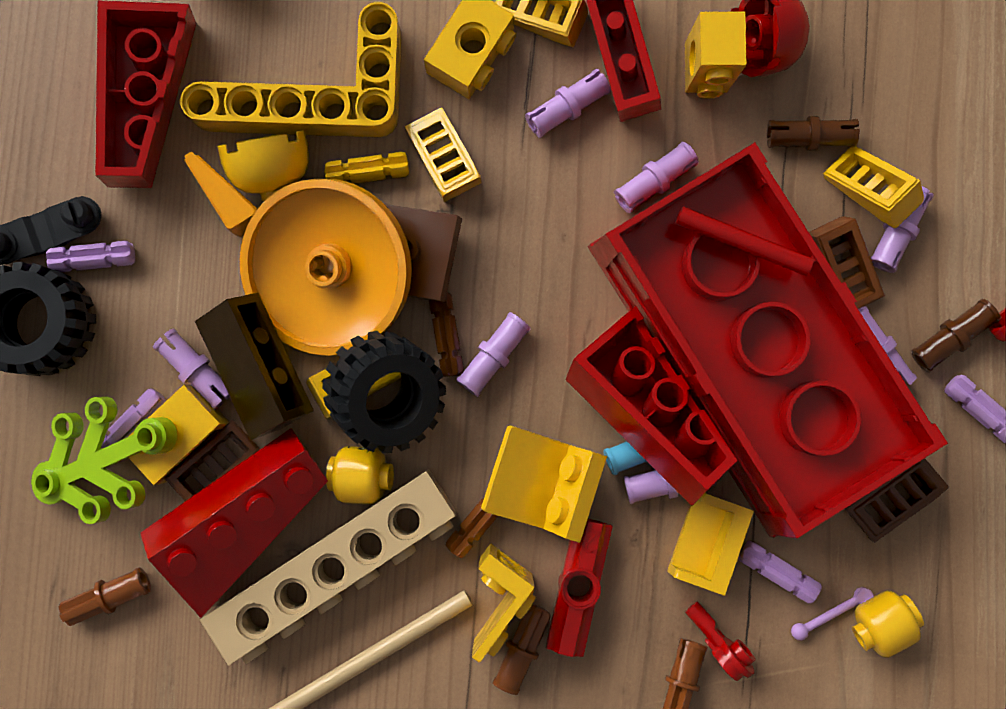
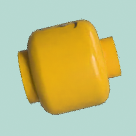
[326,446,394,505]
[852,590,924,658]

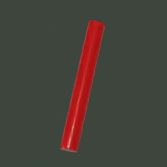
[675,206,814,276]

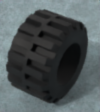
[0,262,96,376]
[322,331,446,453]

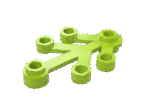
[31,396,177,524]

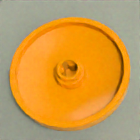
[240,179,412,356]

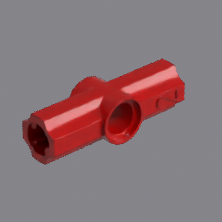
[546,518,613,657]

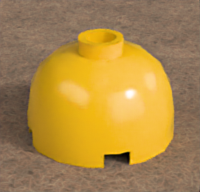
[217,130,309,201]

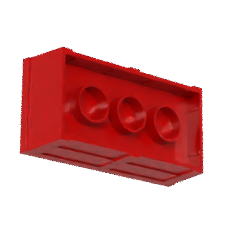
[587,142,948,539]

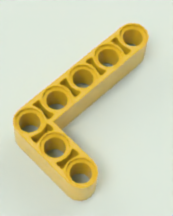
[180,2,401,137]

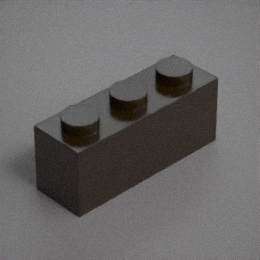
[195,293,314,441]

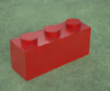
[586,0,662,122]

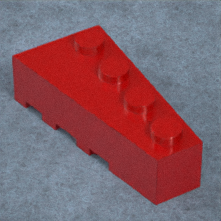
[95,0,197,188]
[565,306,738,506]
[140,428,328,618]

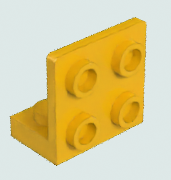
[481,425,607,543]
[472,543,536,663]

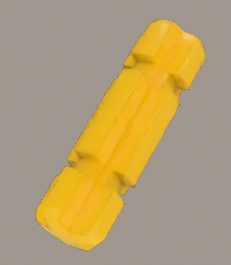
[324,152,409,184]

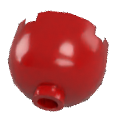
[730,0,810,77]

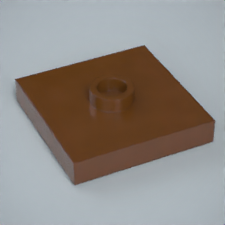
[385,204,462,303]

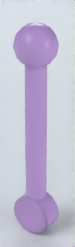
[791,587,874,640]

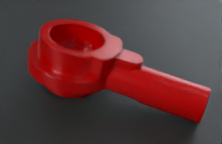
[685,601,756,681]

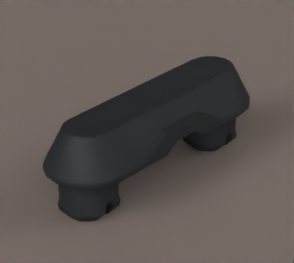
[0,196,102,265]

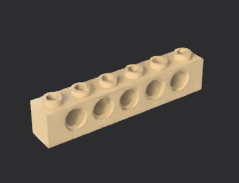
[200,469,457,666]

